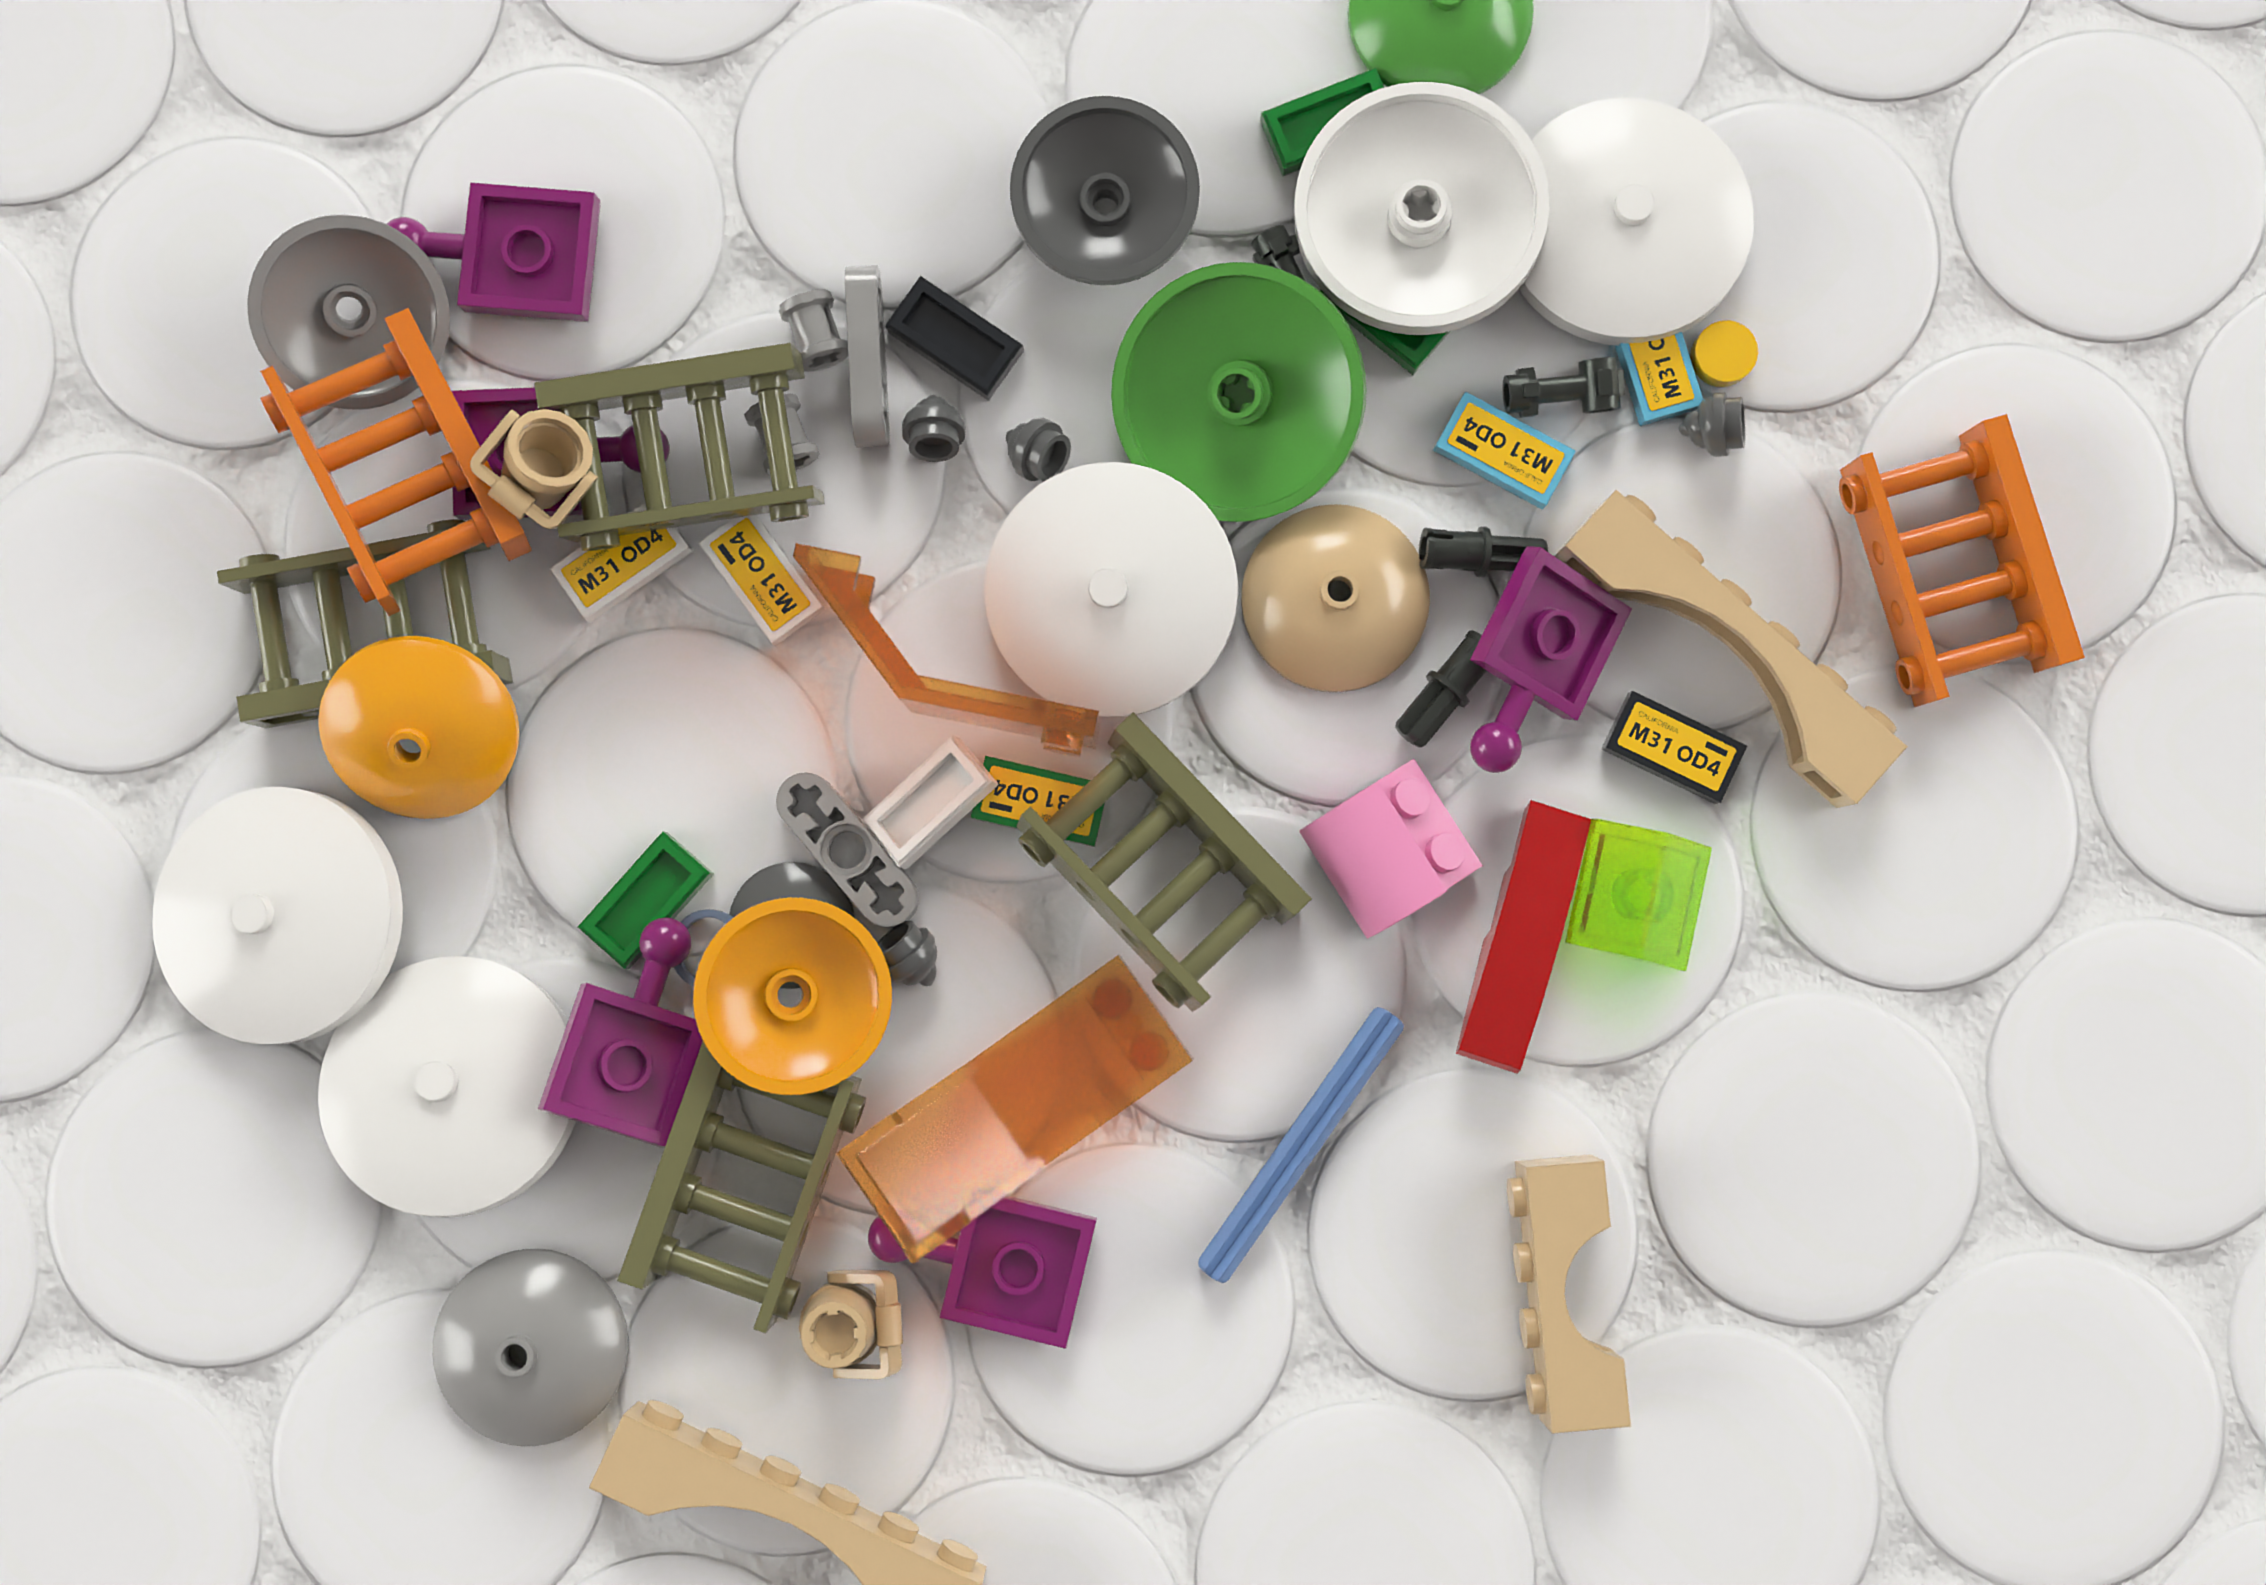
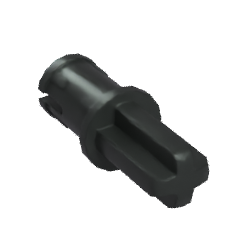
[1419,526,1548,577]
[1395,630,1487,748]

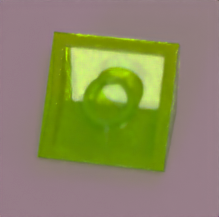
[1565,818,1712,971]

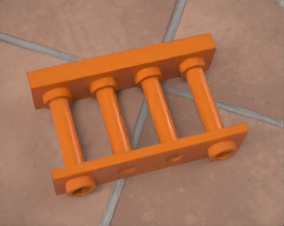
[260,308,532,616]
[1839,414,2085,707]

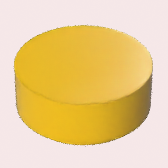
[1690,320,1758,387]

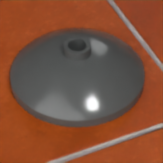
[1010,96,1200,285]

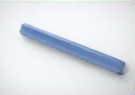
[1198,1007,1404,1283]

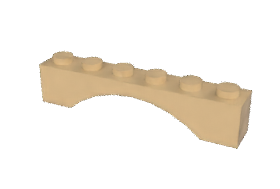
[1555,490,1908,808]
[589,1400,987,1585]

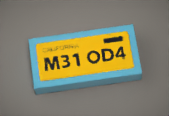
[1614,331,1703,426]
[1433,391,1576,510]

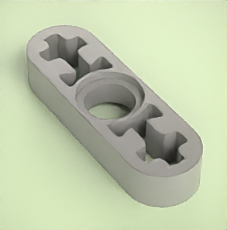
[845,265,889,448]
[776,773,919,927]

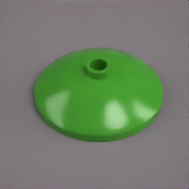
[1348,0,1534,94]

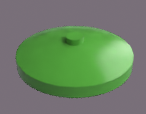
[1111,262,1367,522]

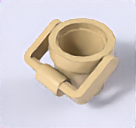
[470,409,598,529]
[799,1270,903,1379]

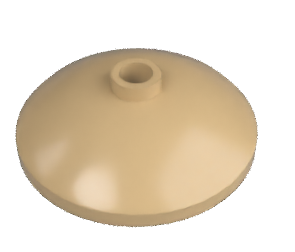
[1241,504,1430,692]

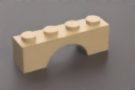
[1507,1155,1631,1434]

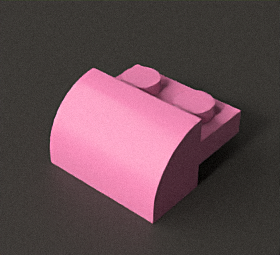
[1299,759,1483,939]

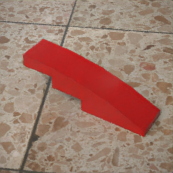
[1455,800,1592,1074]

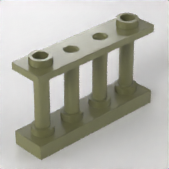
[534,343,825,551]
[217,519,513,728]
[1016,712,1312,1012]
[617,1042,866,1333]

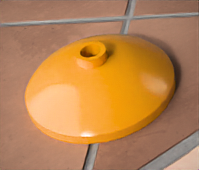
[319,636,520,819]
[693,898,892,1095]

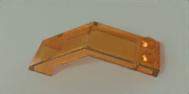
[793,543,1101,757]
[836,955,1194,1264]

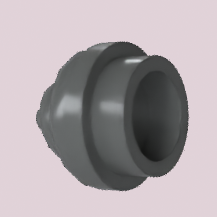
[1679,392,1746,457]
[902,395,965,462]
[1005,418,1071,481]
[878,920,937,986]

